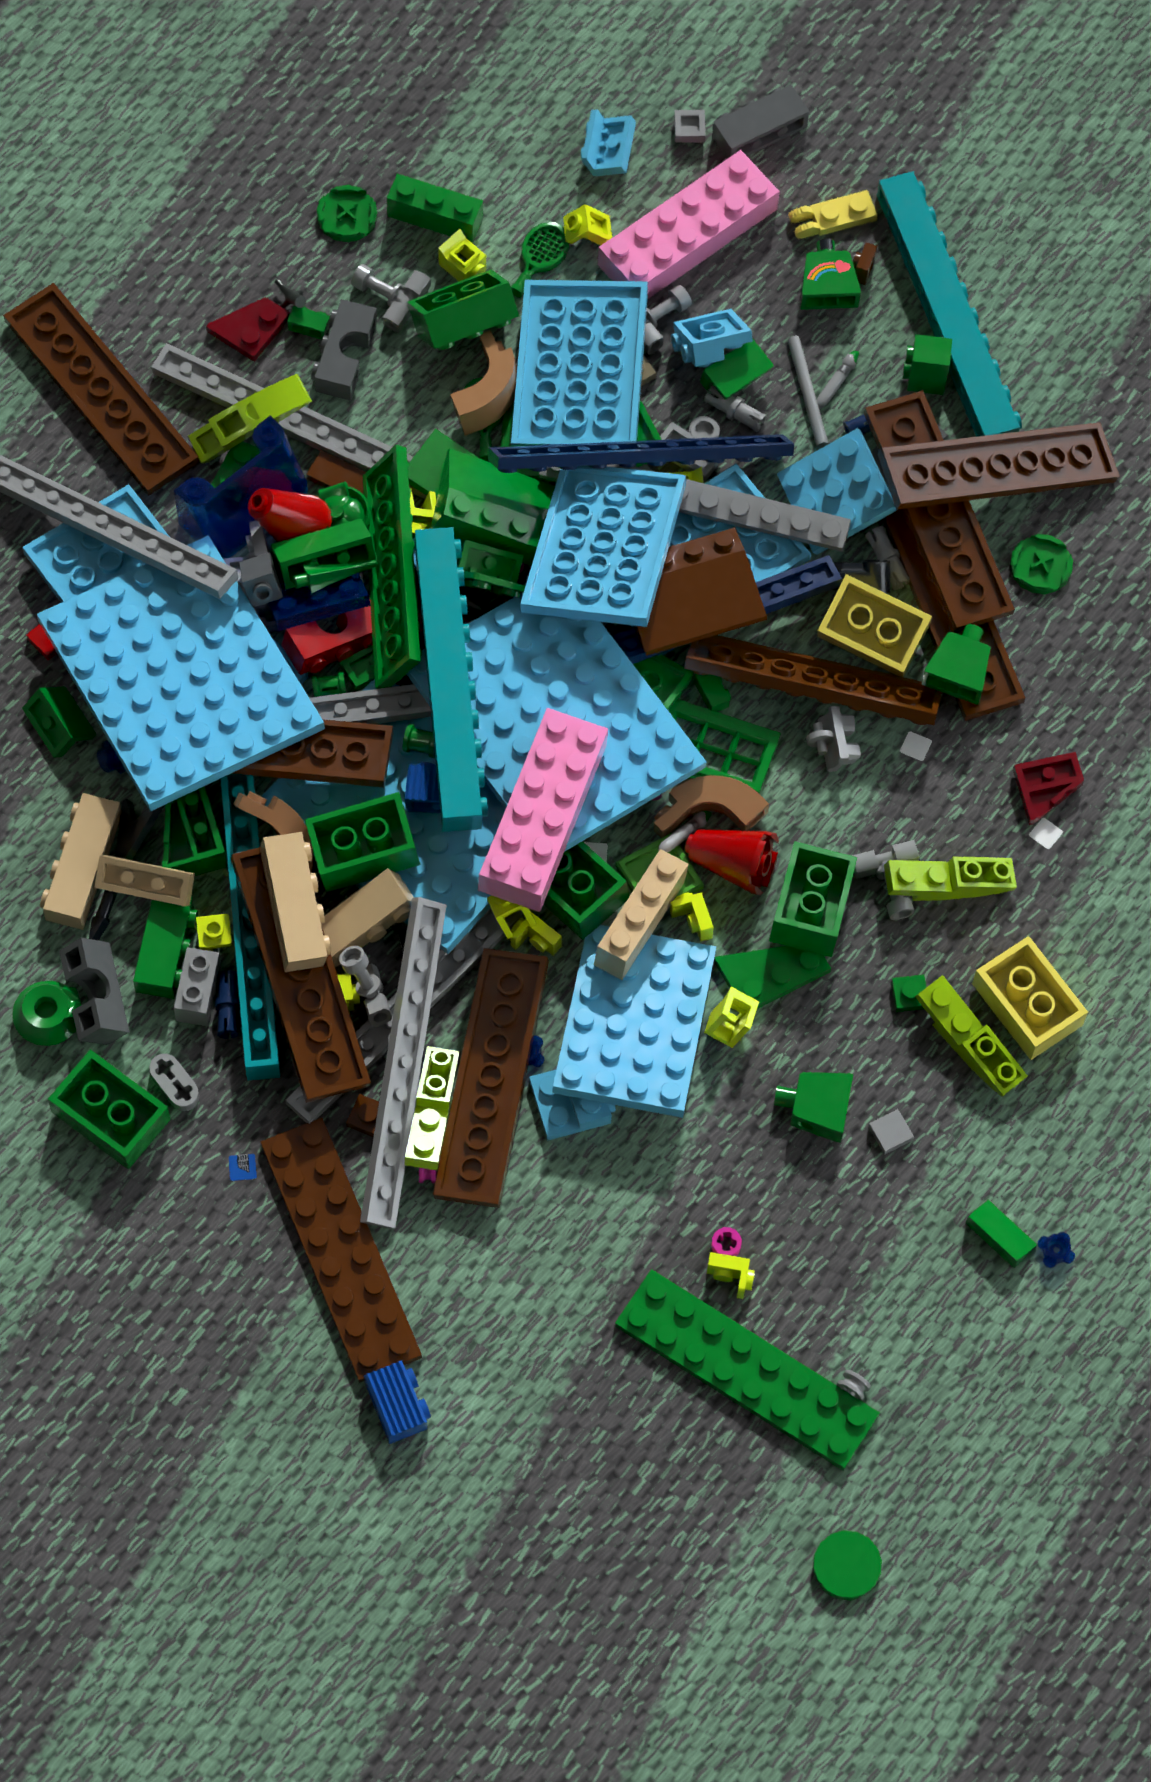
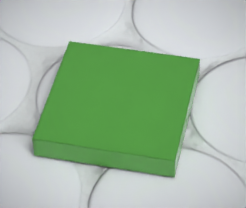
[615,833,704,907]

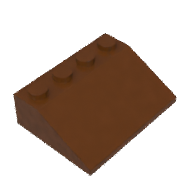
[633,527,767,656]

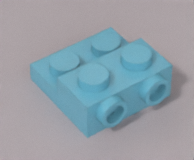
[671,309,753,367]
[529,1070,616,1141]

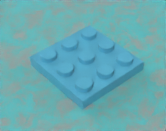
[777,428,898,555]

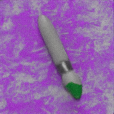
[817,351,859,409]
[658,811,712,852]

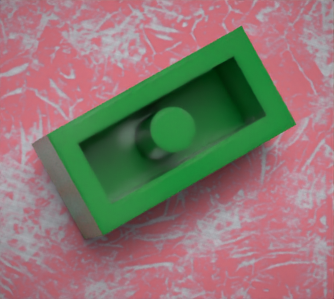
[287,305,330,340]
[694,674,731,712]

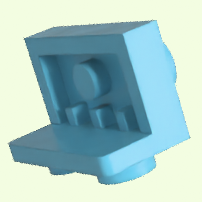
[581,109,636,176]

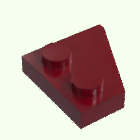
[206,297,290,362]
[1013,752,1084,825]

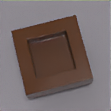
[853,242,877,286]
[346,1094,379,1137]

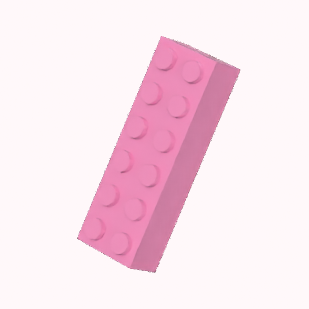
[598,150,779,299]
[478,708,608,912]

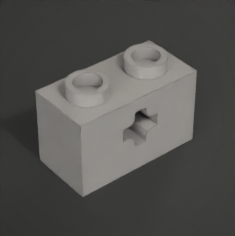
[174,947,221,1026]

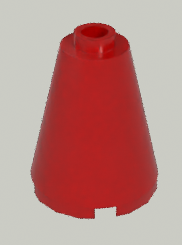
[248,488,332,542]
[685,829,779,895]

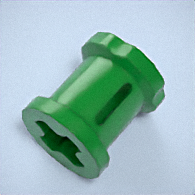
[311,671,346,697]
[402,724,435,759]

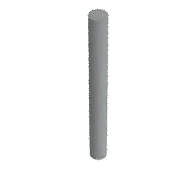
[787,336,829,449]

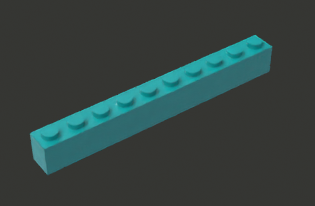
[877,171,1022,437]
[415,527,488,832]
[221,773,280,1081]

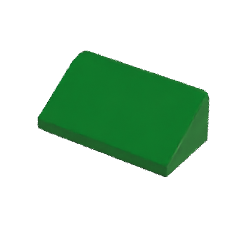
[965,1200,1037,1268]

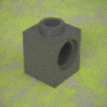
[239,552,283,607]

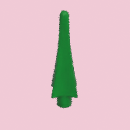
[293,560,378,594]

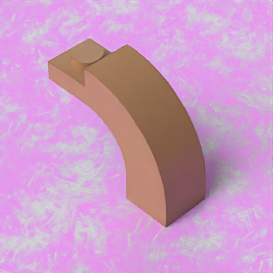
[450,330,517,436]
[654,775,769,838]
[233,791,314,873]

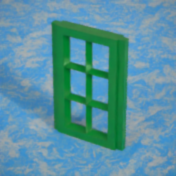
[669,699,781,794]

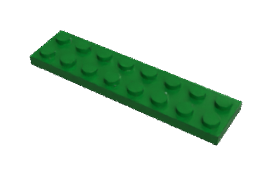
[363,444,422,689]
[615,1269,880,1471]

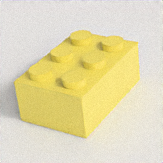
[818,574,932,677]
[972,936,1088,1060]

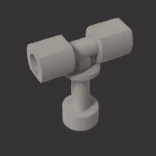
[351,264,431,333]
[644,285,692,355]
[852,840,919,920]
[339,946,392,1027]

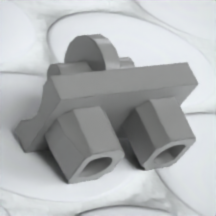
[806,706,861,772]

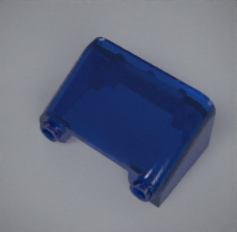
[174,415,308,559]

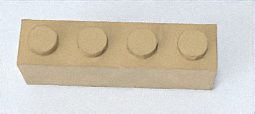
[40,793,122,930]
[260,832,331,972]
[594,849,689,980]
[321,868,414,967]

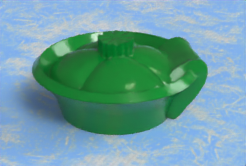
[317,481,371,528]
[12,981,82,1046]

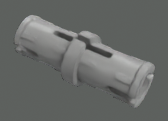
[704,385,767,432]
[865,526,910,590]

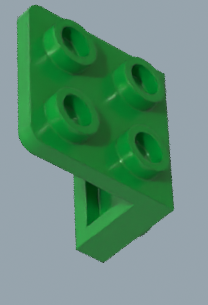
[457,540,525,598]

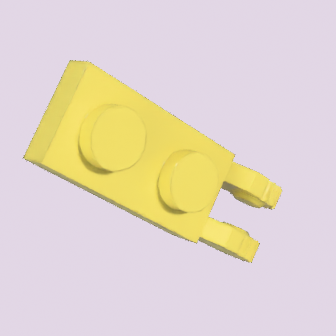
[788,190,877,239]

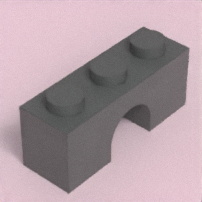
[311,299,377,401]
[59,938,129,1045]

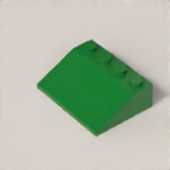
[431,448,555,566]

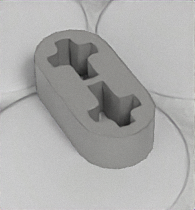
[149,1054,199,1111]

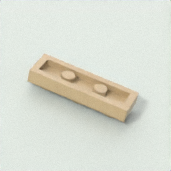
[95,855,195,906]

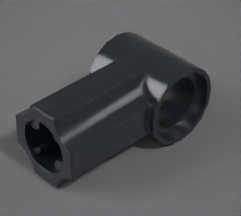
[832,560,890,593]

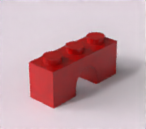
[281,596,373,676]

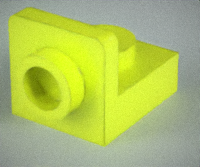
[563,204,612,246]
[670,892,714,942]
[511,913,562,956]
[196,914,232,951]
[707,1252,755,1299]

